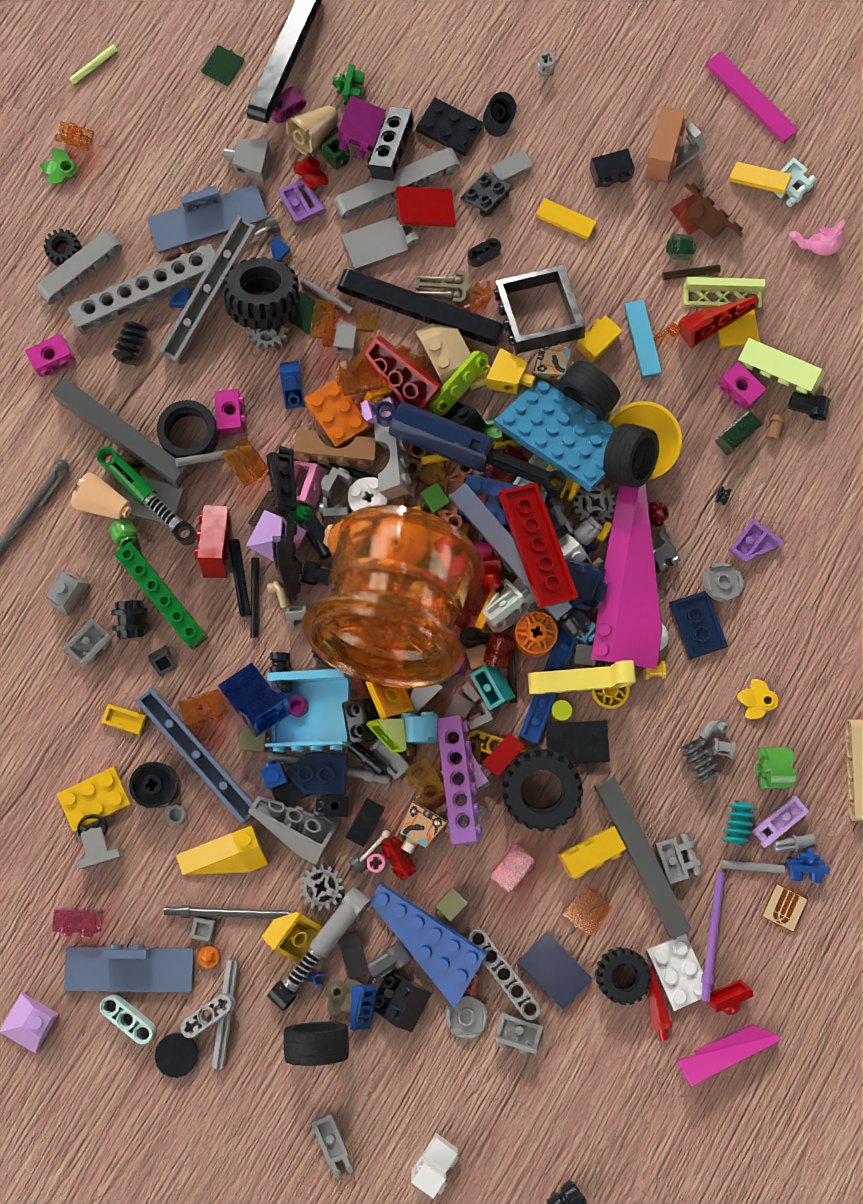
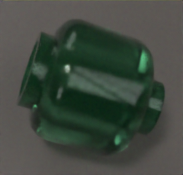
[666,234,697,261]

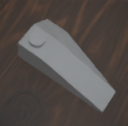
[248,796,339,865]

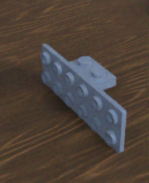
[147,184,268,253]
[64,944,194,992]

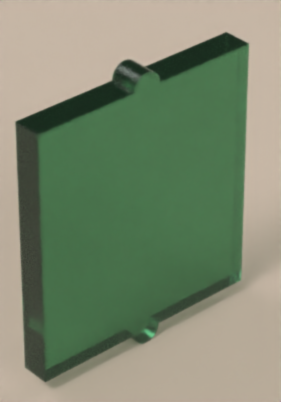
[201,45,245,86]
[288,291,327,335]

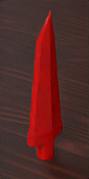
[648,964,673,1041]

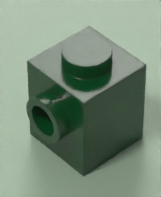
[322,134,350,170]

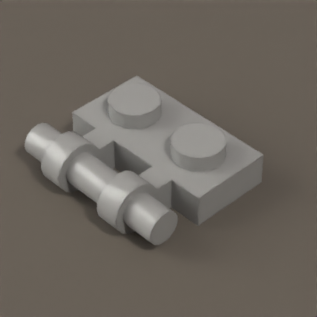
[655,833,702,884]

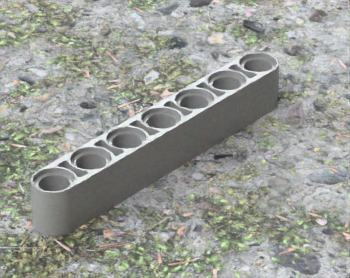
[334,148,461,219]

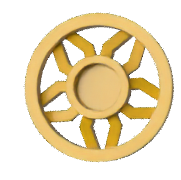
[591,687,630,709]

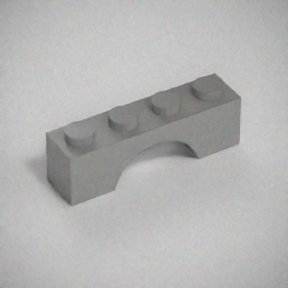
[374,422,411,500]

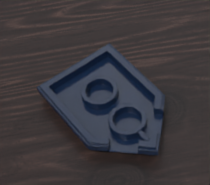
[284,752,348,796]

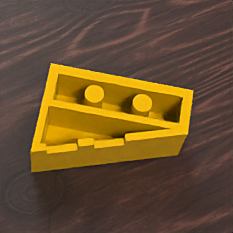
[557,826,626,879]

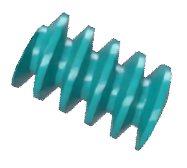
[722,800,757,847]

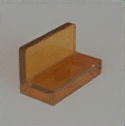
[222,437,268,487]

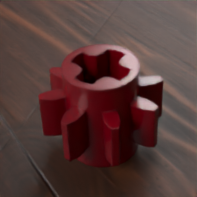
[649,501,669,527]

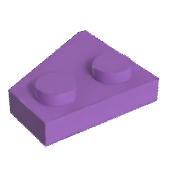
[728,519,784,563]

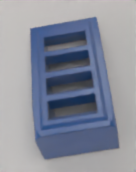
[350,984,378,1030]

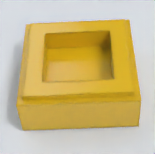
[594,521,612,545]

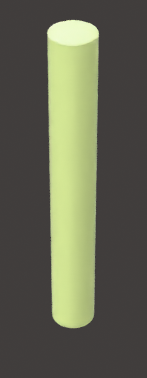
[69,45,118,85]

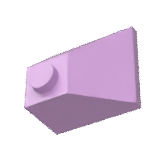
[246,510,306,562]
[0,993,59,1053]

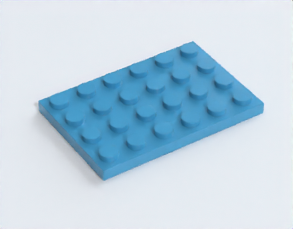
[493,378,616,492]

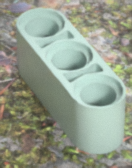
[100,994,157,1044]

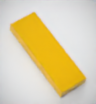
[729,162,792,194]
[536,198,596,240]

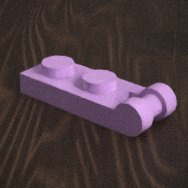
[750,795,809,848]

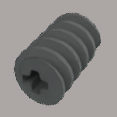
[680,739,721,785]

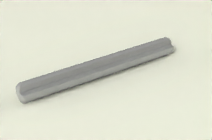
[212,959,239,1070]

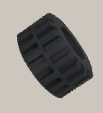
[595,947,652,1005]

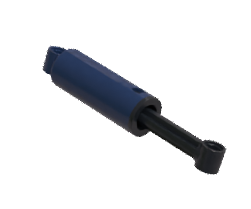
[375,401,567,495]

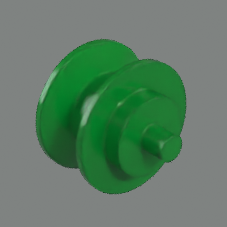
[291,503,313,525]

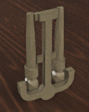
[415,270,470,303]

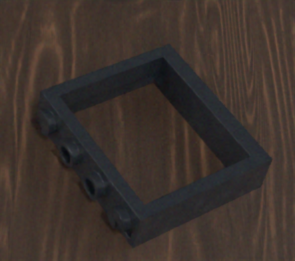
[493,265,585,354]

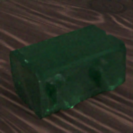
[715,411,762,455]

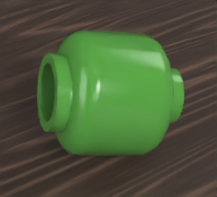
[108,518,138,547]

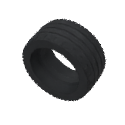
[557,361,621,420]
[157,400,219,459]
[603,423,659,488]
[283,1022,349,1066]

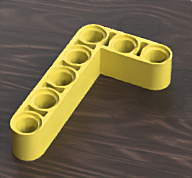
[527,660,636,695]

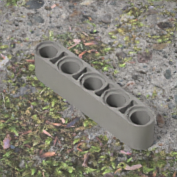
[36,230,123,305]
[468,928,540,1020]

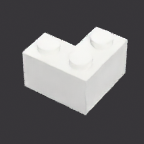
[411,1133,459,1199]

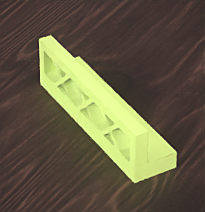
[683,277,765,309]

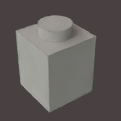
[333,323,358,355]

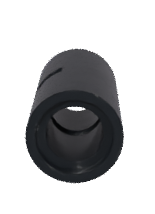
[299,516,335,560]

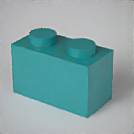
[470,662,515,711]

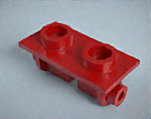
[380,836,416,881]

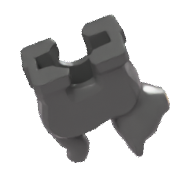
[653,530,681,574]

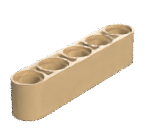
[846,719,863,821]

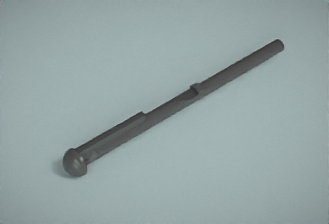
[0,460,69,555]

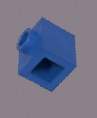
[260,760,289,790]

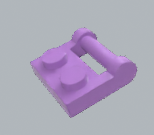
[278,179,327,226]

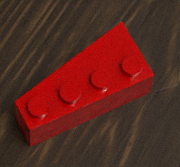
[364,336,443,410]

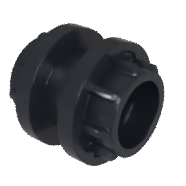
[111,600,149,638]

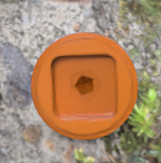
[198,946,220,968]

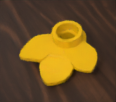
[737,679,779,720]

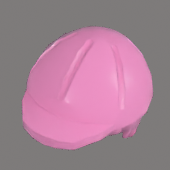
[789,220,845,256]

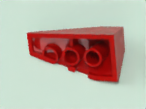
[678,296,759,348]

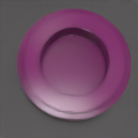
[287,696,309,717]

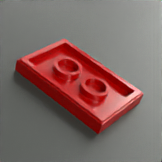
[395,186,456,227]

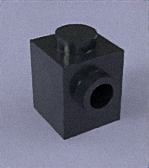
[316,795,349,817]

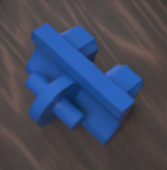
[786,848,830,883]

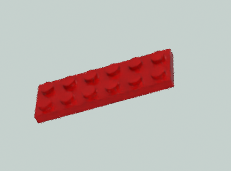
[498,483,578,609]

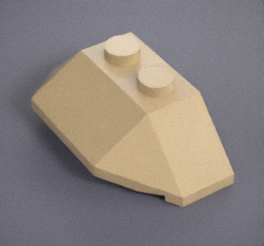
[415,323,470,392]

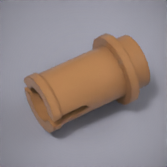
[767,414,785,441]

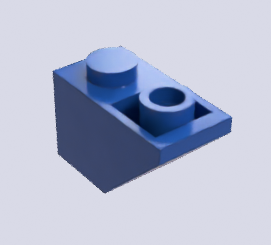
[280,361,305,409]

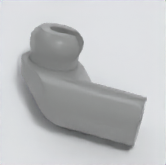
[699,720,729,742]

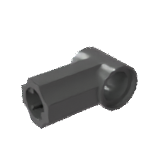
[367,941,412,981]

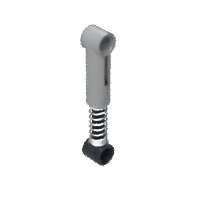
[267,887,371,1011]

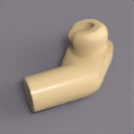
[267,581,290,608]

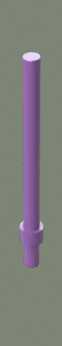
[701,872,725,1002]

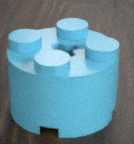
[399,712,440,744]

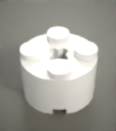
[348,477,389,522]

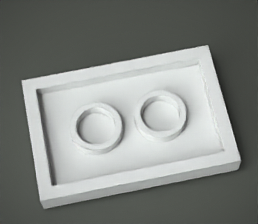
[646,934,712,1011]

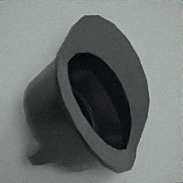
[483,92,516,137]

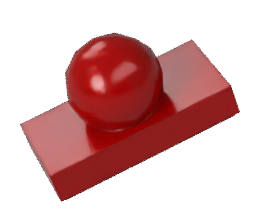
[479,555,503,594]
[707,979,754,1015]

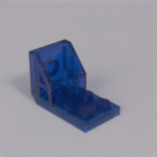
[218,663,291,737]

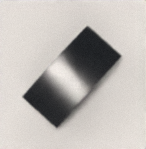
[345,798,385,847]

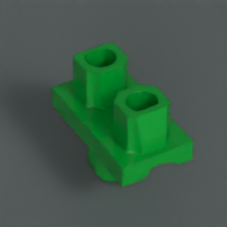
[332,64,365,106]

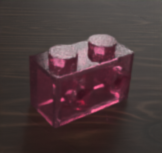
[489,843,536,893]
[52,908,103,937]

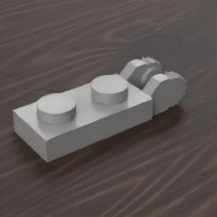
[311,1112,354,1180]

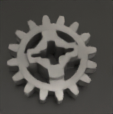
[246,323,290,351]
[573,484,616,525]
[298,864,344,911]

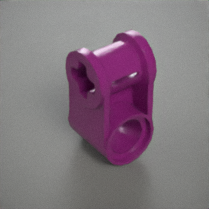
[271,86,306,123]

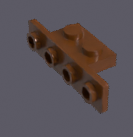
[684,183,744,239]

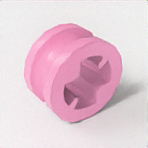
[367,853,385,873]

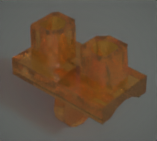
[54,121,94,151]

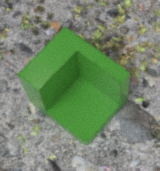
[420,483,449,516]

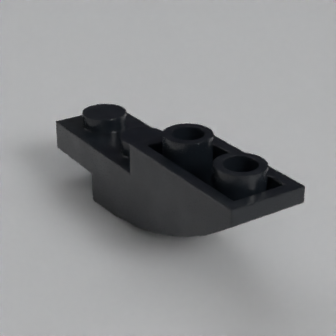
[272,516,302,600]

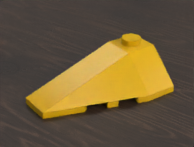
[176,825,269,875]

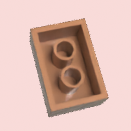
[645,106,687,182]

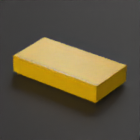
[101,704,148,735]

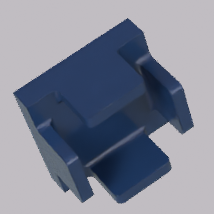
[566,559,608,610]

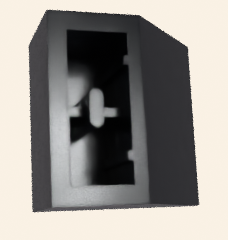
[441,401,487,433]
[374,970,432,1032]

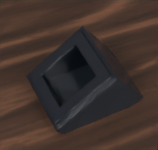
[148,646,177,676]

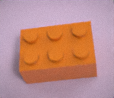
[304,378,370,448]

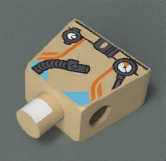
[532,344,575,381]
[400,801,447,855]

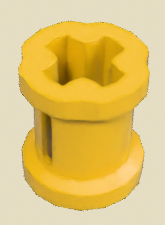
[643,660,666,680]

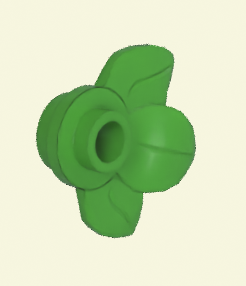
[40,148,78,184]

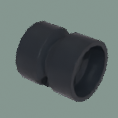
[546,1179,588,1204]

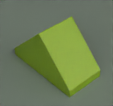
[366,719,407,754]

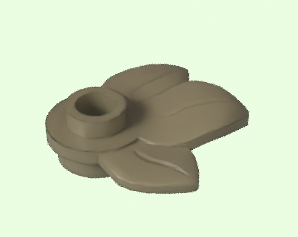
[326,979,363,1018]

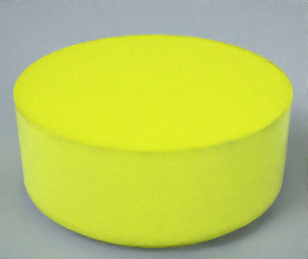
[551,700,572,721]

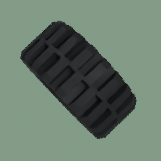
[223,257,300,331]
[502,748,583,831]

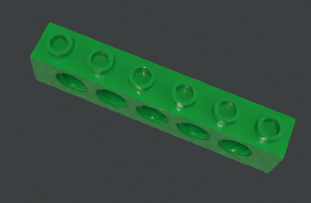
[114,541,209,650]

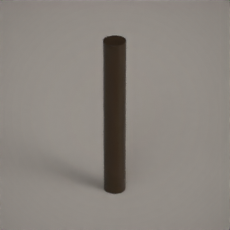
[662,264,721,280]
[506,642,518,703]

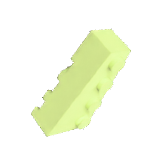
[738,338,825,395]

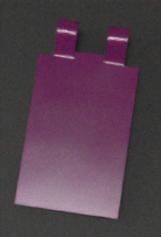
[336,96,386,159]

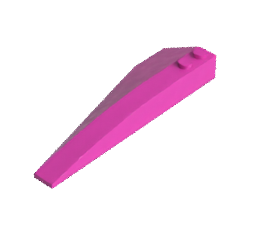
[591,484,662,669]

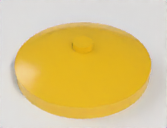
[607,401,683,481]

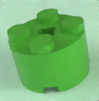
[755,747,796,789]

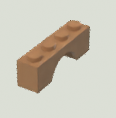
[293,429,376,469]

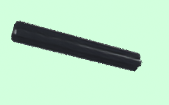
[228,539,251,617]

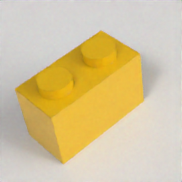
[576,315,623,364]

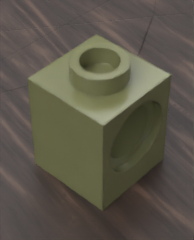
[239,728,271,753]
[435,887,468,921]

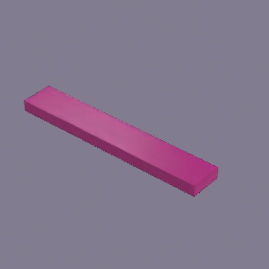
[706,51,798,144]

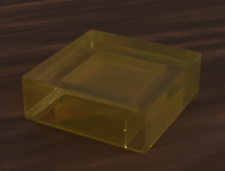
[356,311,376,332]

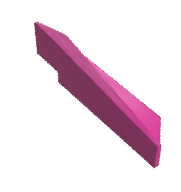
[677,1024,781,1086]

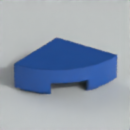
[271,236,291,262]
[169,287,191,308]

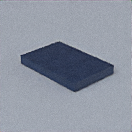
[669,591,728,660]
[517,931,592,1009]

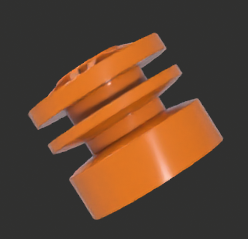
[512,611,558,658]

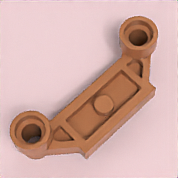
[437,464,474,535]

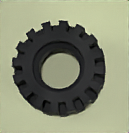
[43,229,82,266]

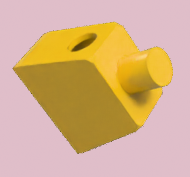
[486,348,536,394]

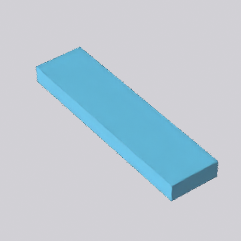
[624,300,662,378]

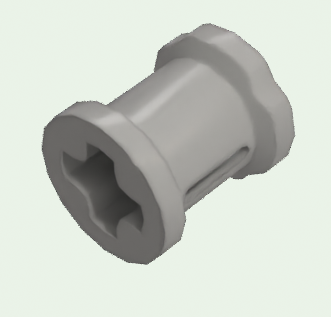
[537,50,556,77]
[711,738,736,759]

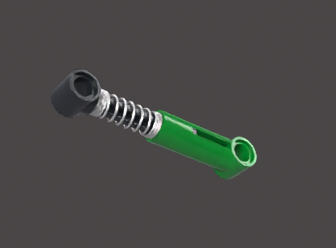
[96,447,197,546]

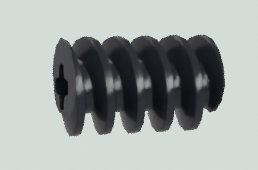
[112,321,149,366]

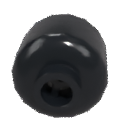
[560,608,590,638]

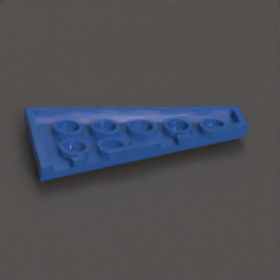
[370,883,487,1009]

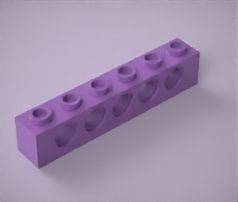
[437,715,483,846]

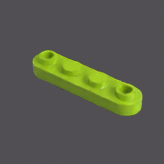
[429,351,489,416]

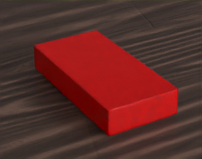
[482,733,525,777]

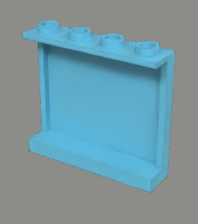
[265,669,352,752]

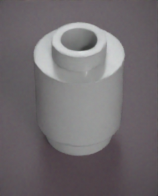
[573,516,603,546]

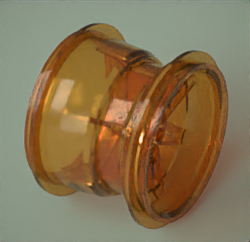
[302,505,485,688]

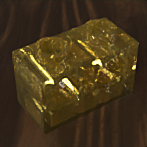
[404,757,446,808]

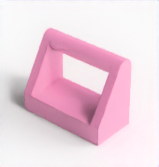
[293,461,328,508]

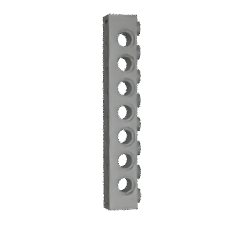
[67,244,215,334]

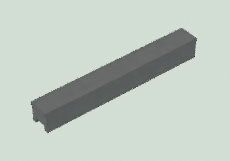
[52,378,190,489]
[594,778,692,940]

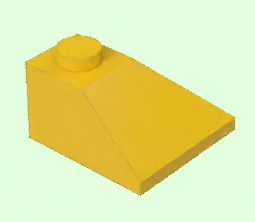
[262,912,323,963]

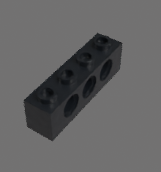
[367,107,414,181]

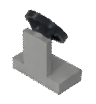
[76,814,124,869]

